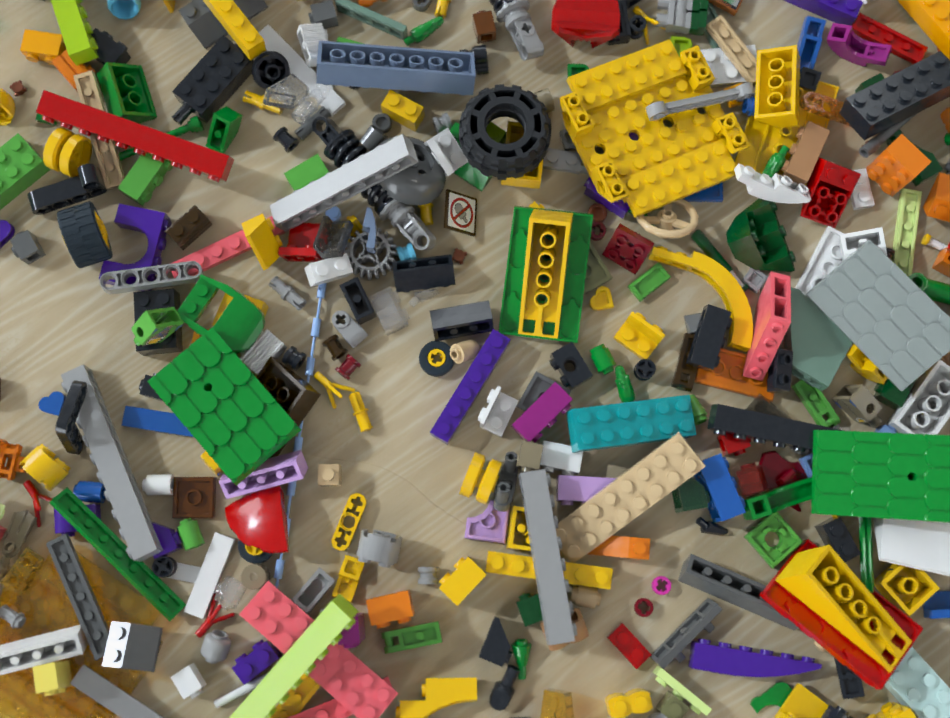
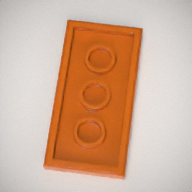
[694,348,774,402]

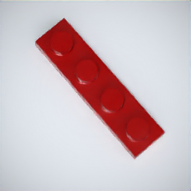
[852,13,928,64]

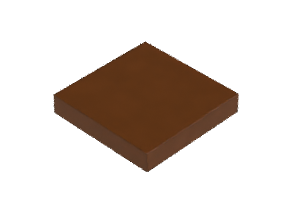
[172,477,216,519]

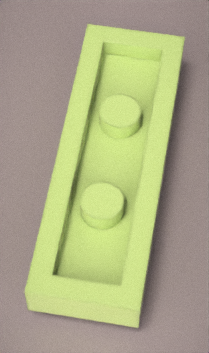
[653,666,712,716]

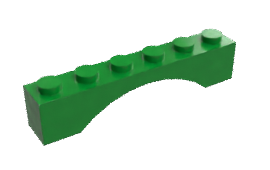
[743,477,812,520]

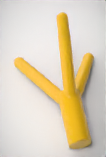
[632,6,672,45]
[314,371,355,409]

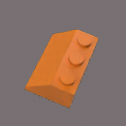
[923,172,950,222]

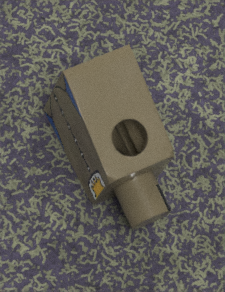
[832,384,882,428]

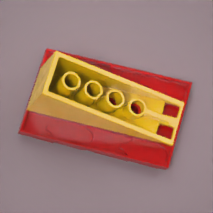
[759,539,924,690]

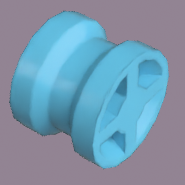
[396,242,417,261]

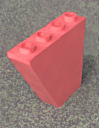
[743,271,791,381]

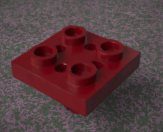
[602,223,654,275]

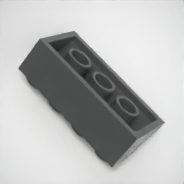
[178,0,268,49]

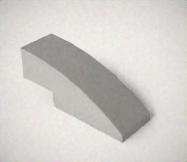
[291,567,335,615]

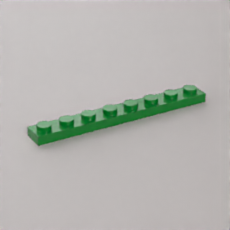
[49,487,186,622]

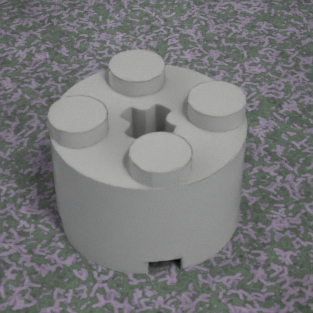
[356,529,403,568]

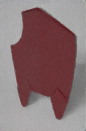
[756,450,808,512]

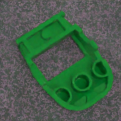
[177,274,265,353]

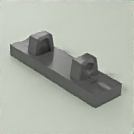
[650,598,722,669]

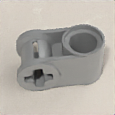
[332,311,368,349]

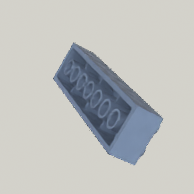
[316,41,476,95]

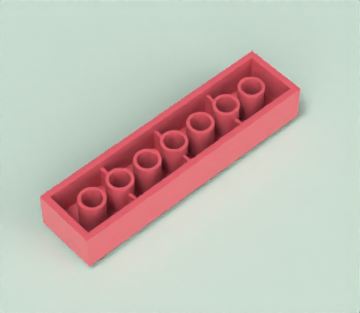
[239,581,398,718]

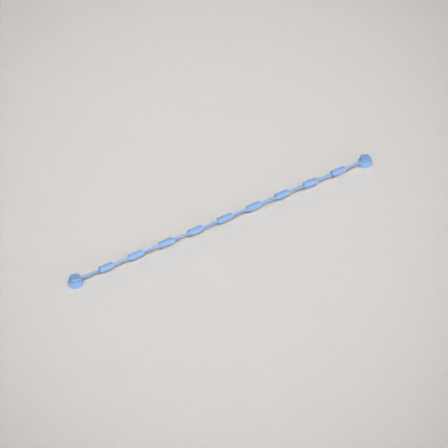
[274,206,342,588]

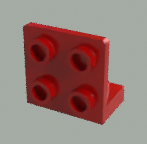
[278,223,329,262]

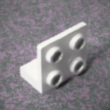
[478,386,519,437]

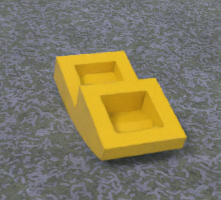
[332,555,365,603]

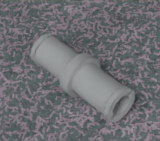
[269,276,307,311]

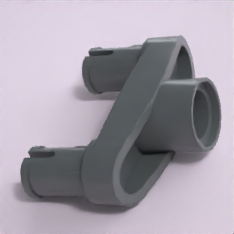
[494,452,518,512]

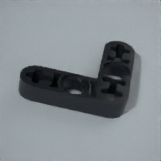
[55,380,87,455]

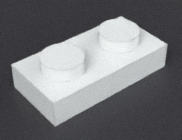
[850,168,875,210]

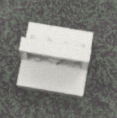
[424,128,468,176]

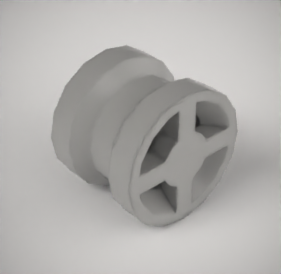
[432,113,452,134]
[418,567,439,584]

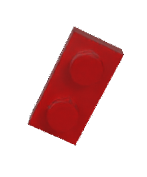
[607,623,651,669]

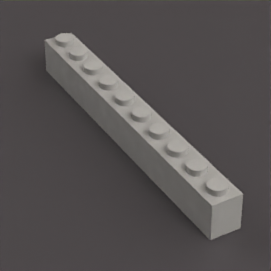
[61,364,163,562]

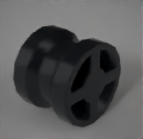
[282,346,307,371]
[633,359,656,381]
[152,556,177,578]

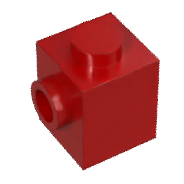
[717,433,751,456]

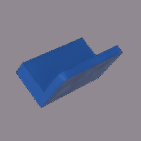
[923,591,950,619]

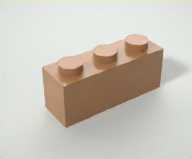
[781,121,830,185]

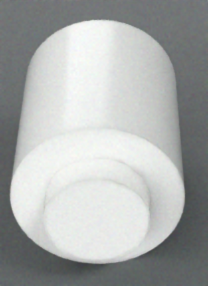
[142,474,174,495]

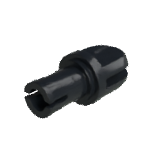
[489,664,520,711]

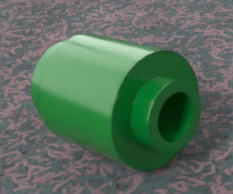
[590,344,617,375]

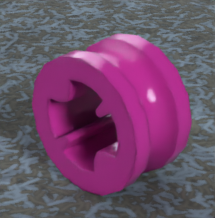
[652,576,671,595]

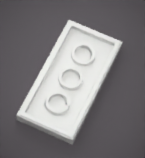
[795,226,844,297]

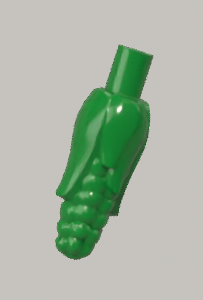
[403,17,444,46]
[762,145,790,178]
[615,365,635,403]

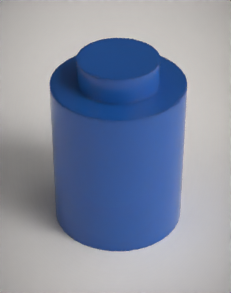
[73,481,106,503]

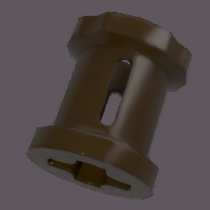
[322,334,348,361]

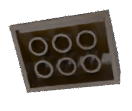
[256,356,321,459]

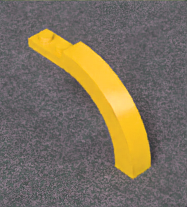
[648,246,753,352]

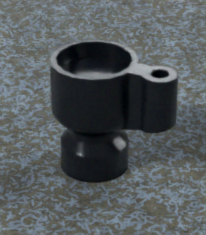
[459,45,489,75]

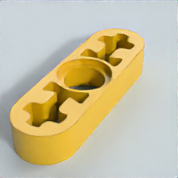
[331,493,367,551]

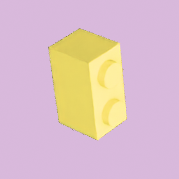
[33,660,73,696]

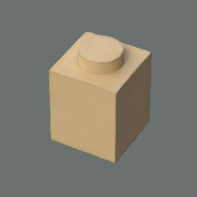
[318,464,342,486]

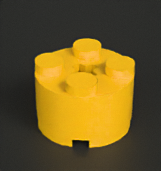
[19,444,71,491]

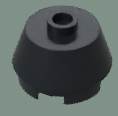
[252,51,290,90]

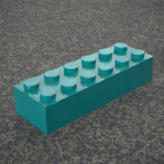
[566,395,697,453]

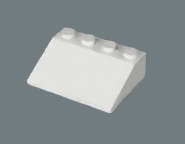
[873,518,950,576]

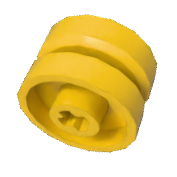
[43,127,92,177]
[459,452,502,505]

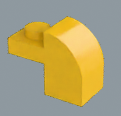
[846,344,888,384]

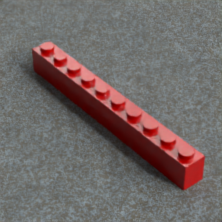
[36,90,234,183]

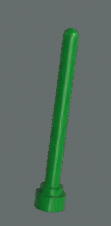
[118,115,204,161]

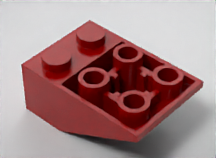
[800,157,861,229]

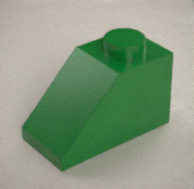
[206,106,243,154]

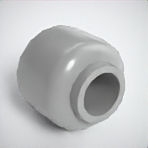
[201,630,232,664]

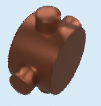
[10,80,27,97]
[452,248,467,265]

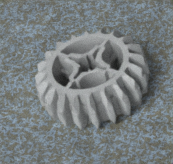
[344,228,398,280]

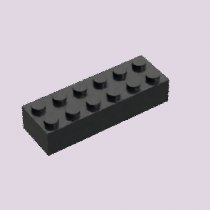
[840,51,950,140]

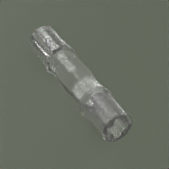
[292,84,338,125]

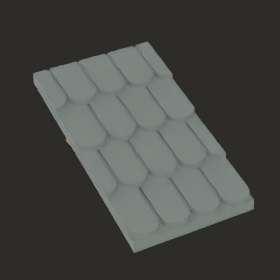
[806,240,950,391]

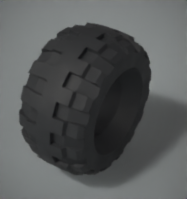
[459,84,552,180]

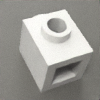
[171,663,207,699]

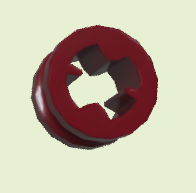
[591,221,606,241]
[634,598,654,617]

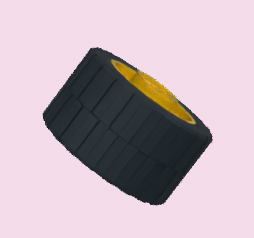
[57,201,113,268]

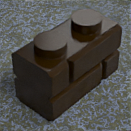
[165,205,213,250]

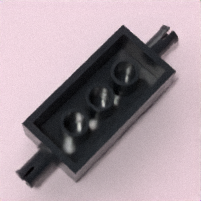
[171,35,254,125]

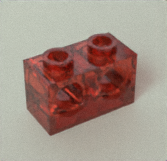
[736,462,769,496]

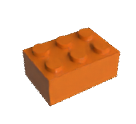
[866,134,932,197]

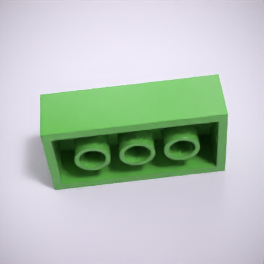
[0,133,51,210]

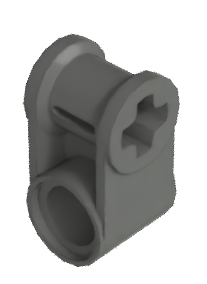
[359,125,388,150]

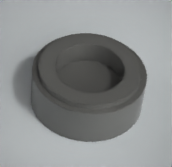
[372,113,392,134]

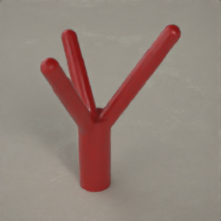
[23,480,52,527]
[195,593,235,638]

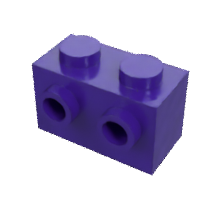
[232,640,283,685]

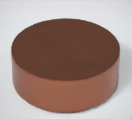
[587,203,607,223]

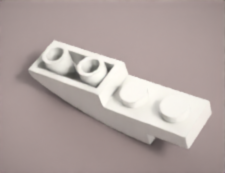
[734,163,811,204]

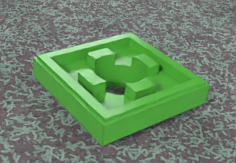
[744,512,803,569]

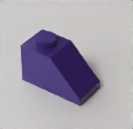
[147,521,182,559]

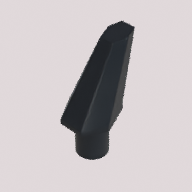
[696,517,729,536]

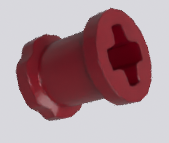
[335,354,361,381]

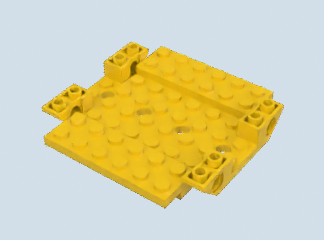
[560,39,751,218]

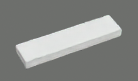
[184,532,236,619]

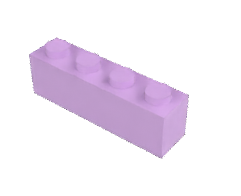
[219,450,308,499]
[556,475,616,505]

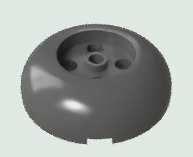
[377,136,446,205]

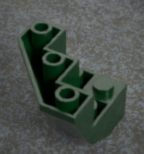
[726,198,797,272]

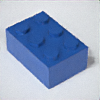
[694,453,746,523]

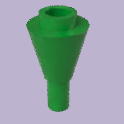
[511,639,532,680]

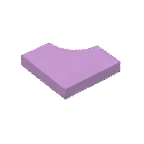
[464,500,510,543]

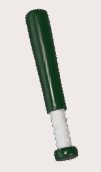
[691,230,750,292]

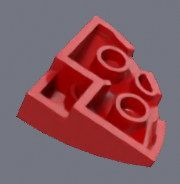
[225,486,289,553]

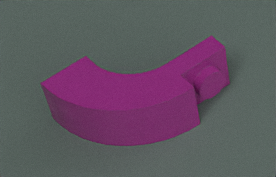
[827,23,892,67]

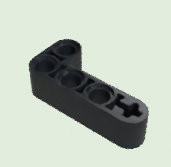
[27,164,107,215]

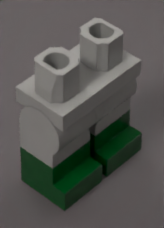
[656,0,709,36]

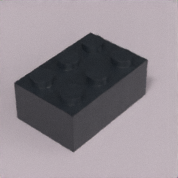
[133,288,183,356]

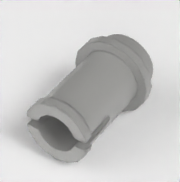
[0,605,26,629]

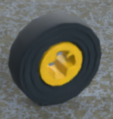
[419,341,454,377]

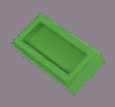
[628,262,671,302]

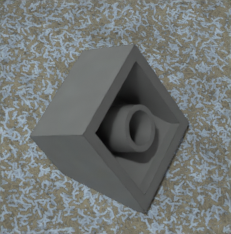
[102,621,163,672]

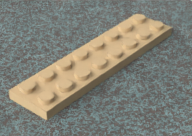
[555,432,706,563]

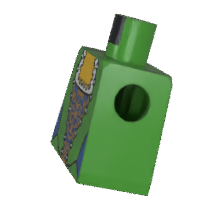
[132,307,184,347]

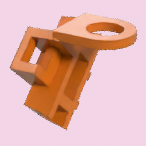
[0,439,26,480]

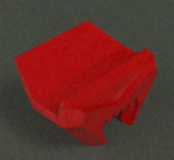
[551,0,621,49]

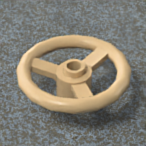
[636,199,699,239]

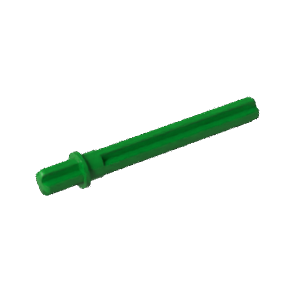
[859,517,874,593]

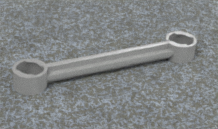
[645,82,755,121]

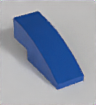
[797,16,827,71]

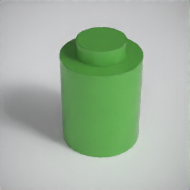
[177,518,205,551]

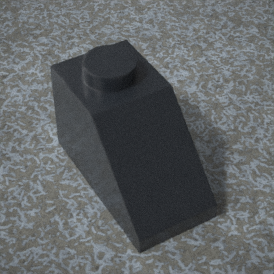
[479,616,512,667]

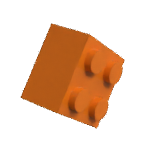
[366,589,415,629]

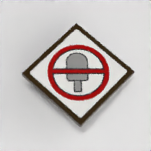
[444,189,477,237]

